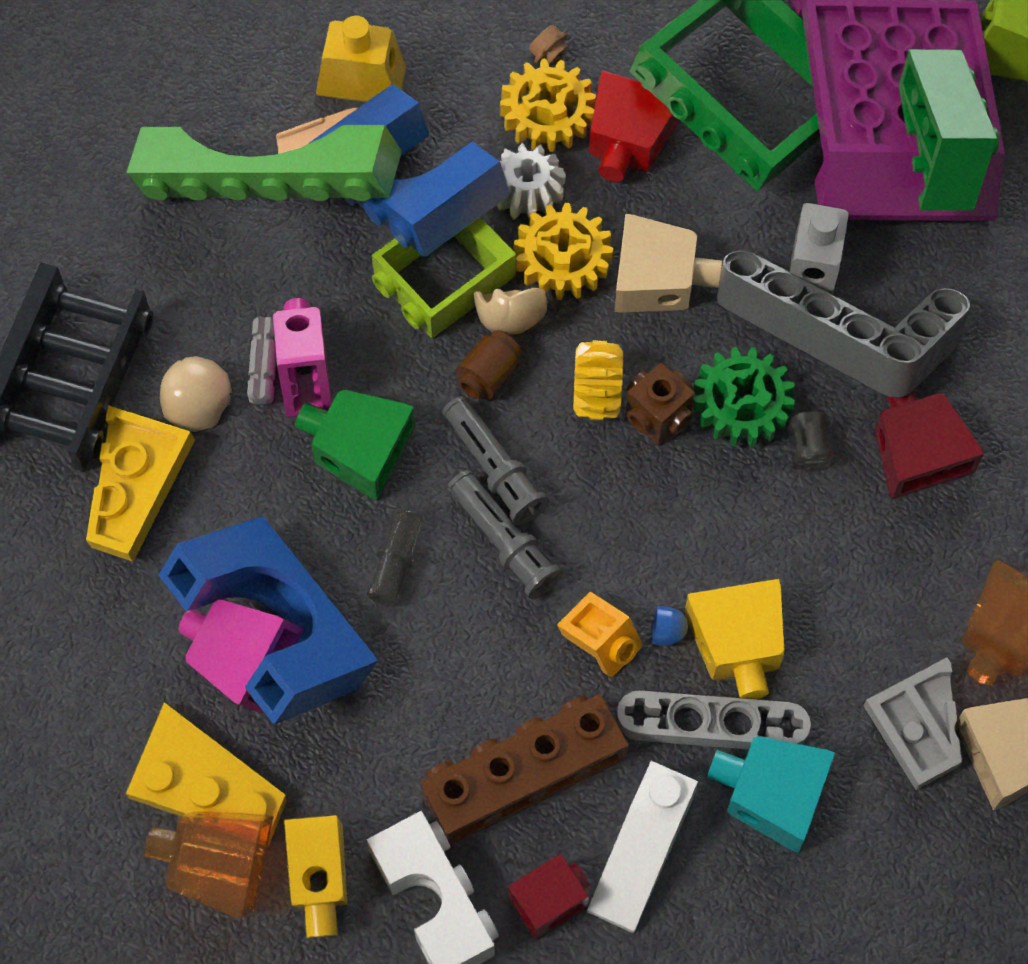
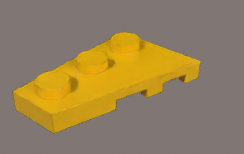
[86,405,195,562]
[126,703,287,846]

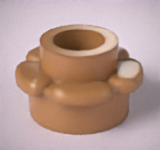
[528,25,568,65]

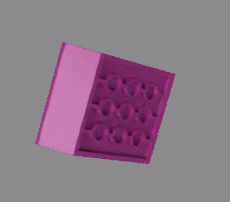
[788,0,1005,221]

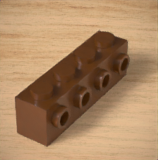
[420,694,628,846]

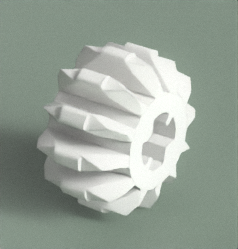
[496,143,565,220]

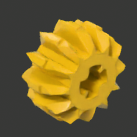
[573,340,623,420]

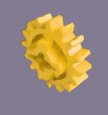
[500,59,596,152]
[514,203,613,300]

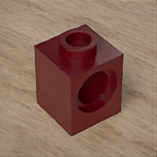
[508,854,591,941]

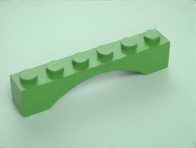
[126,125,402,201]

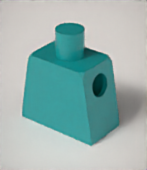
[707,736,835,853]

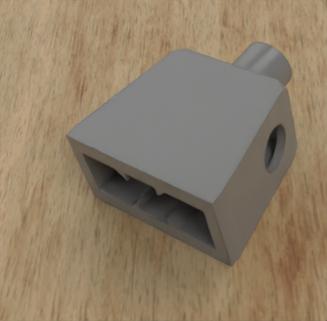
[789,203,849,295]

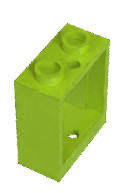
[372,217,516,339]

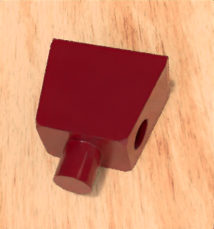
[875,390,984,499]

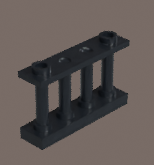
[0,262,154,472]

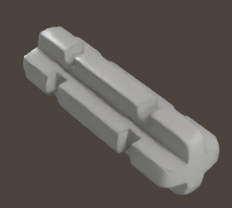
[247,317,276,405]

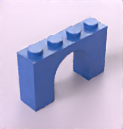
[309,84,510,257]
[158,516,379,725]

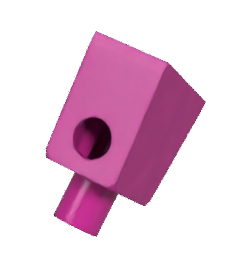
[273,298,332,417]
[179,599,305,713]

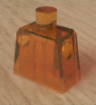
[961,559,1028,685]
[145,811,274,919]

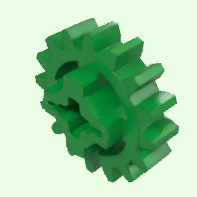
[693,347,795,447]

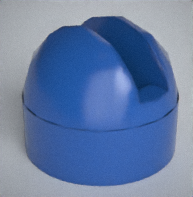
[652,606,688,646]

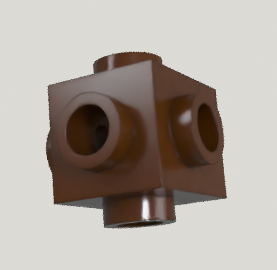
[625,362,695,446]

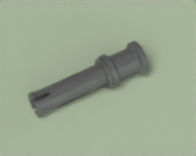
[442,396,549,525]
[447,470,563,599]

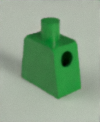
[295,390,415,501]

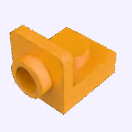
[557,592,643,677]

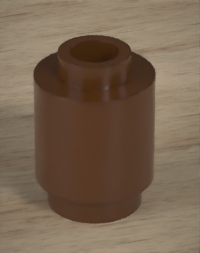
[455,330,522,399]

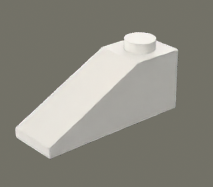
[587,761,698,933]

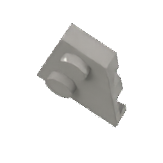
[864,658,962,790]

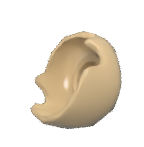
[474,288,547,335]
[160,356,232,432]

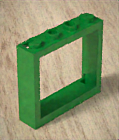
[629,0,821,192]

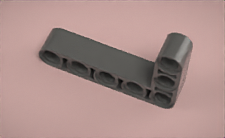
[717,250,970,398]

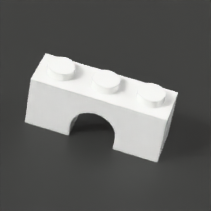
[367,811,499,964]

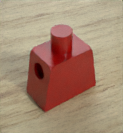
[589,71,679,182]

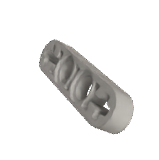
[616,691,811,749]

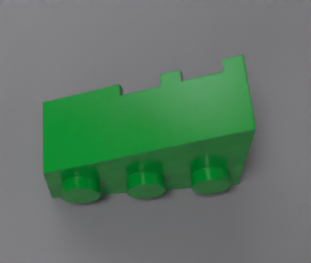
[899,49,999,211]

